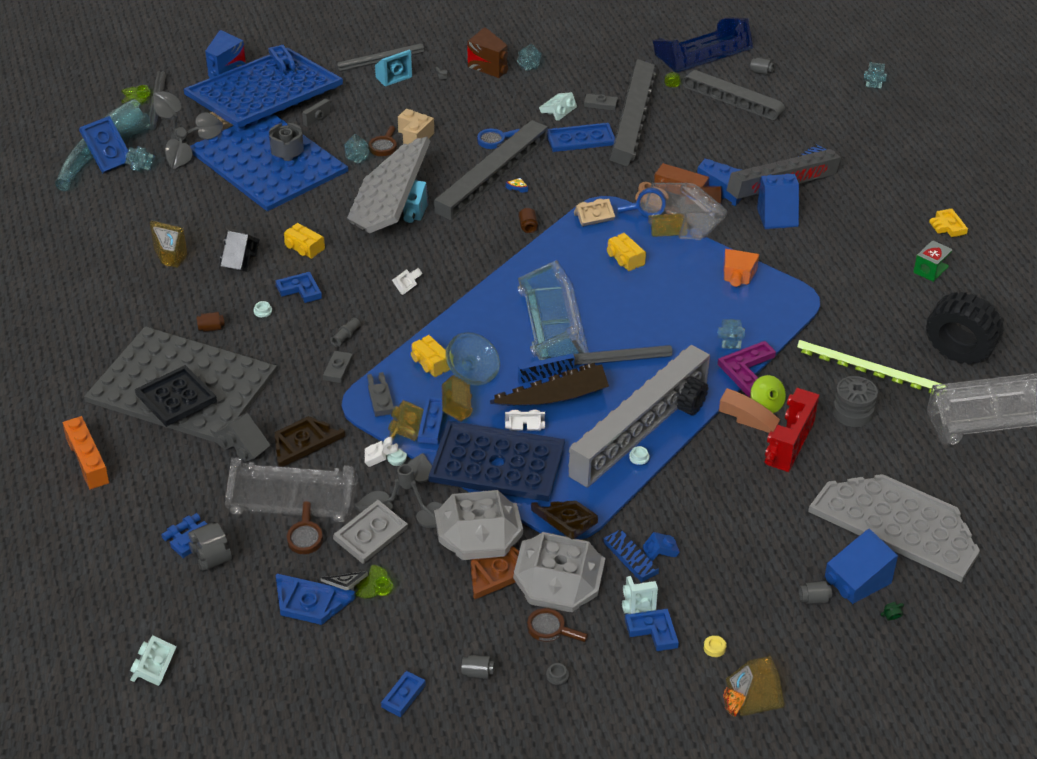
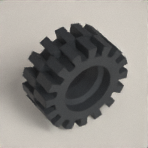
[677,377,708,416]

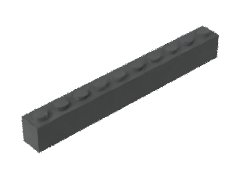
[609,59,656,166]
[434,120,548,220]

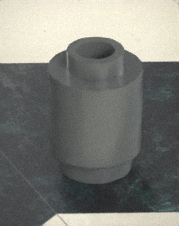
[750,57,774,75]
[798,581,832,604]
[461,655,495,679]

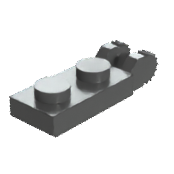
[367,372,394,417]

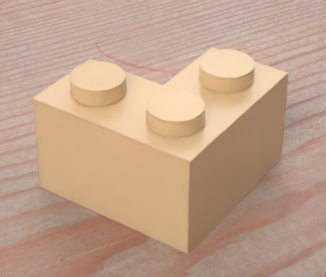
[398,109,434,144]

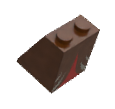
[467,27,508,78]

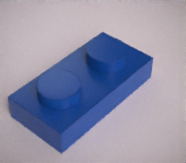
[381,671,426,717]

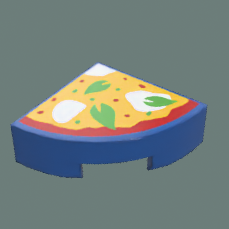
[505,178,528,193]

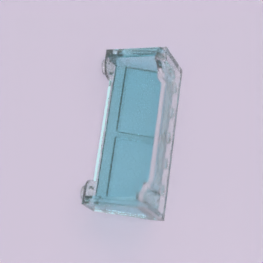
[518,260,589,360]

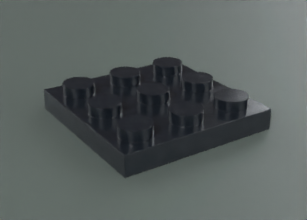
[135,365,217,427]

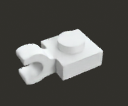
[392,268,422,295]
[365,437,398,467]

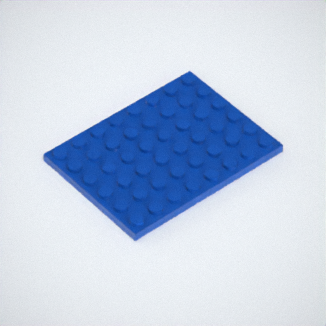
[184,47,343,128]
[190,113,348,212]

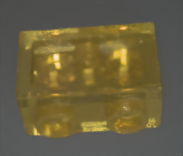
[648,213,687,236]
[388,400,424,441]

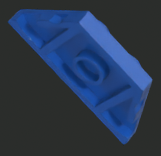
[276,574,356,625]

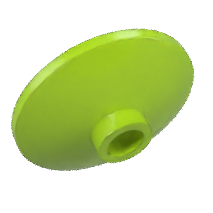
[750,375,786,413]

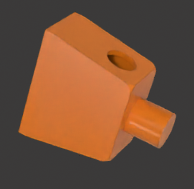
[724,249,759,287]

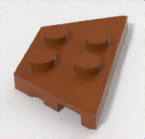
[471,546,519,599]

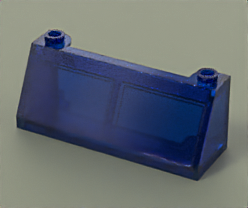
[652,17,753,72]

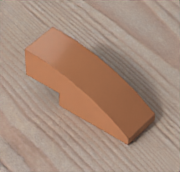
[719,388,780,433]

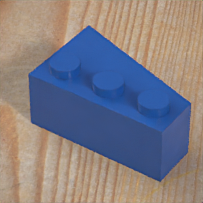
[697,159,742,206]

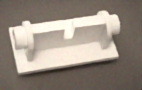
[505,410,545,431]

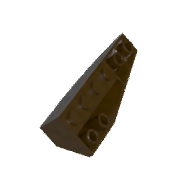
[490,362,609,406]

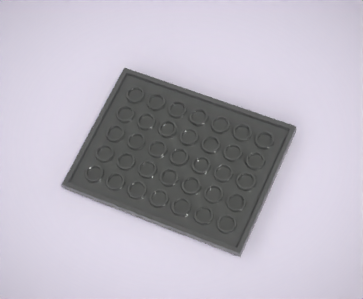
[84,327,277,443]

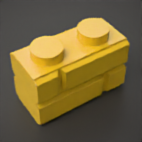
[284,223,325,259]
[607,233,646,271]
[411,335,452,377]

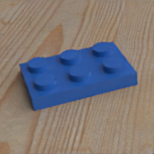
[79,116,133,174]

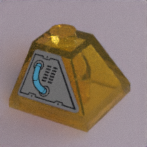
[150,221,187,268]
[726,656,784,716]

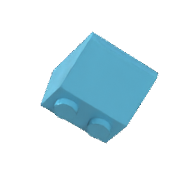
[375,50,412,86]

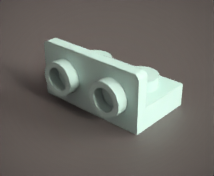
[539,92,577,120]
[622,576,658,614]
[130,635,177,686]

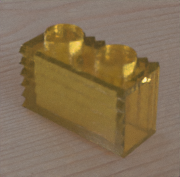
[441,375,473,422]

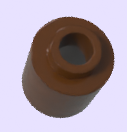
[518,208,538,233]
[197,311,225,332]

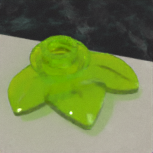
[121,85,151,105]
[355,565,393,598]

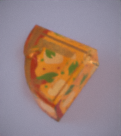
[723,687,747,717]

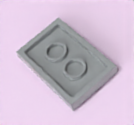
[333,500,408,564]

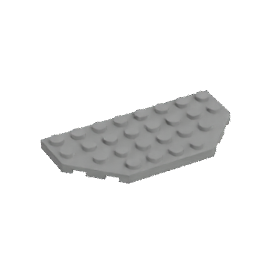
[347,136,430,233]
[808,474,980,582]

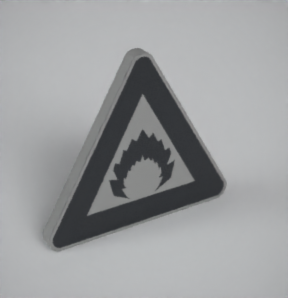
[321,571,368,591]

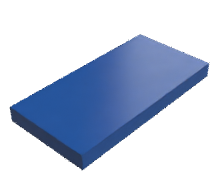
[547,123,615,152]

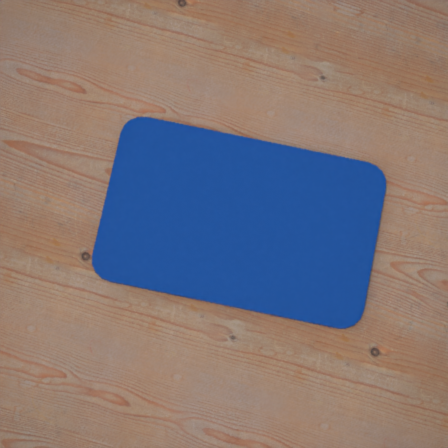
[342,196,820,540]

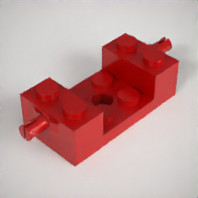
[764,388,819,472]

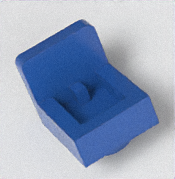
[643,532,680,561]

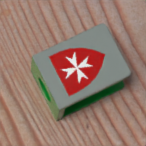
[913,241,952,282]

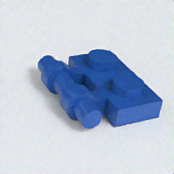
[161,513,207,558]

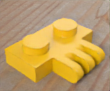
[929,209,968,237]

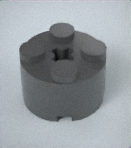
[269,123,304,161]
[188,521,232,571]

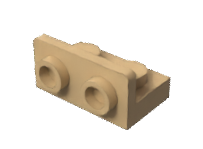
[574,199,615,226]

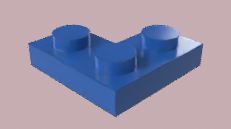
[275,272,322,303]
[625,609,679,651]

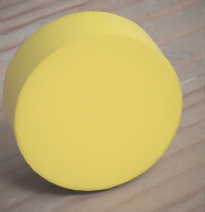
[704,636,726,657]

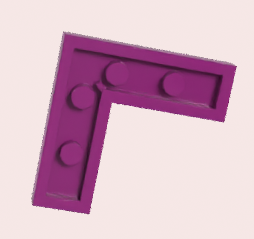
[718,341,776,398]

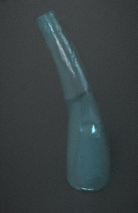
[55,99,150,191]

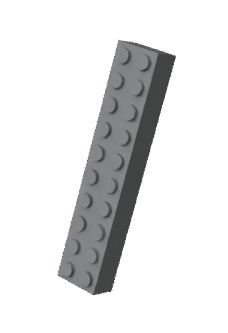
[568,345,710,488]

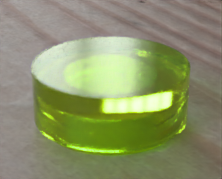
[665,72,680,87]

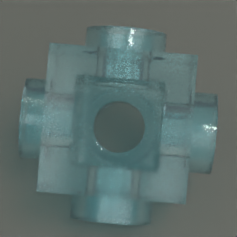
[517,43,542,71]
[863,62,887,88]
[344,134,369,164]
[125,146,155,172]
[718,319,745,349]

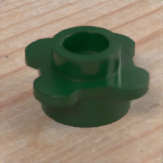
[881,602,904,621]

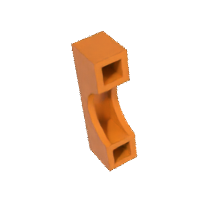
[62,416,109,490]

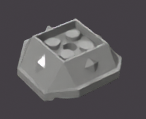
[434,490,523,560]
[513,532,605,612]

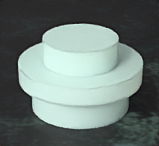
[254,301,272,317]
[629,446,649,465]
[387,448,407,466]

